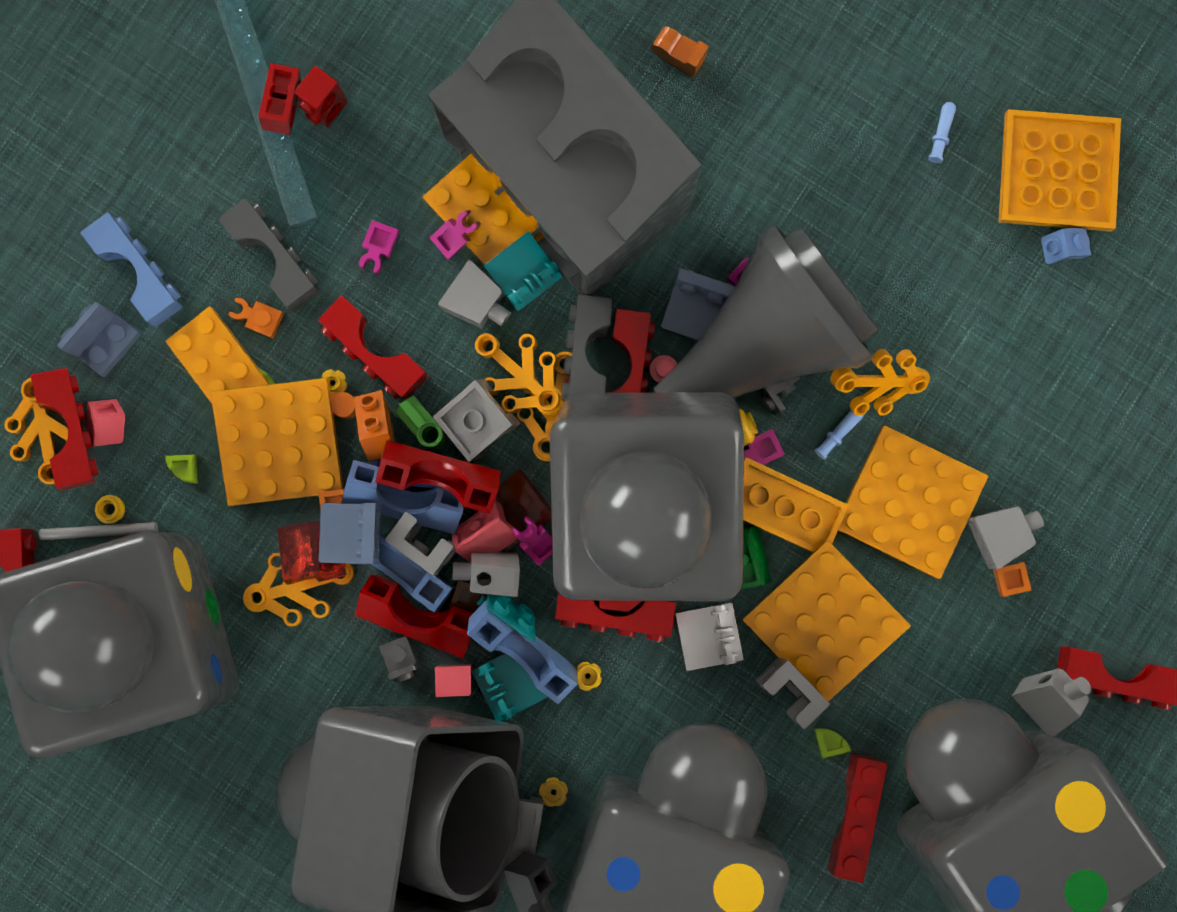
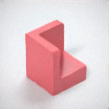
[86,399,125,446]
[435,664,473,697]

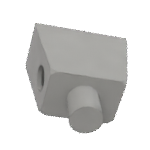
[438,260,511,328]
[967,506,1044,569]
[452,552,520,597]
[1012,668,1091,737]

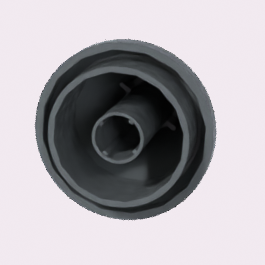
[654,223,879,399]

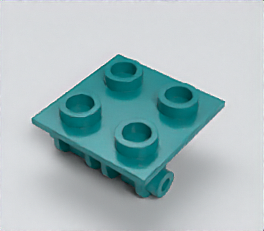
[484,231,562,311]
[477,594,536,643]
[471,654,548,721]

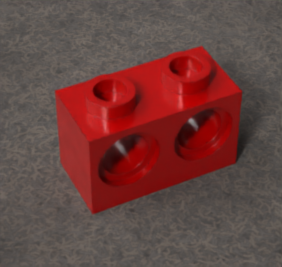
[258,62,302,136]
[294,65,348,128]

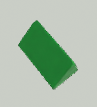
[740,527,772,590]

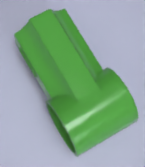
[395,395,447,451]

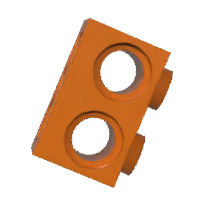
[354,390,395,462]

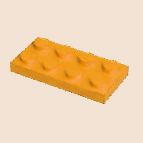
[165,306,270,403]
[743,457,849,553]

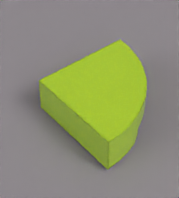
[165,455,198,484]
[814,728,851,759]

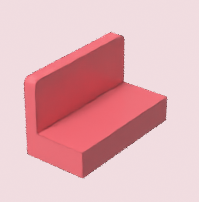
[451,500,518,563]

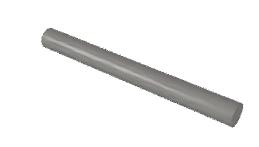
[39,522,158,541]

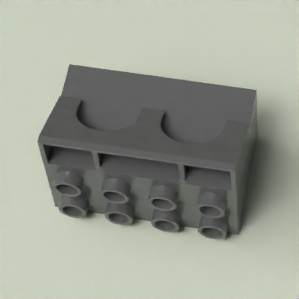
[427,0,702,296]

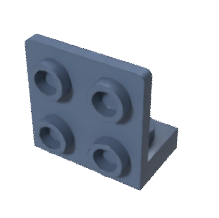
[661,268,735,341]
[57,302,142,377]
[319,503,382,564]

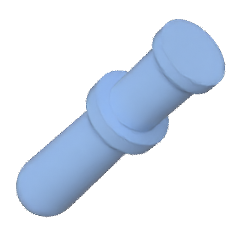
[928,102,956,163]
[814,410,864,460]

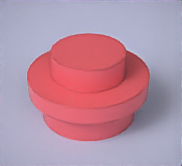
[650,355,677,383]

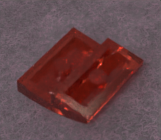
[474,469,552,552]
[277,521,347,585]

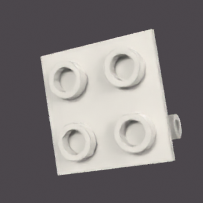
[675,603,744,671]

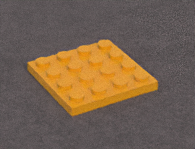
[998,109,1121,232]
[422,153,544,265]
[210,378,344,506]
[838,425,989,580]
[743,539,911,701]

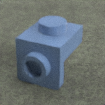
[1041,228,1091,264]

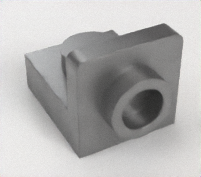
[761,377,800,415]
[379,636,420,683]

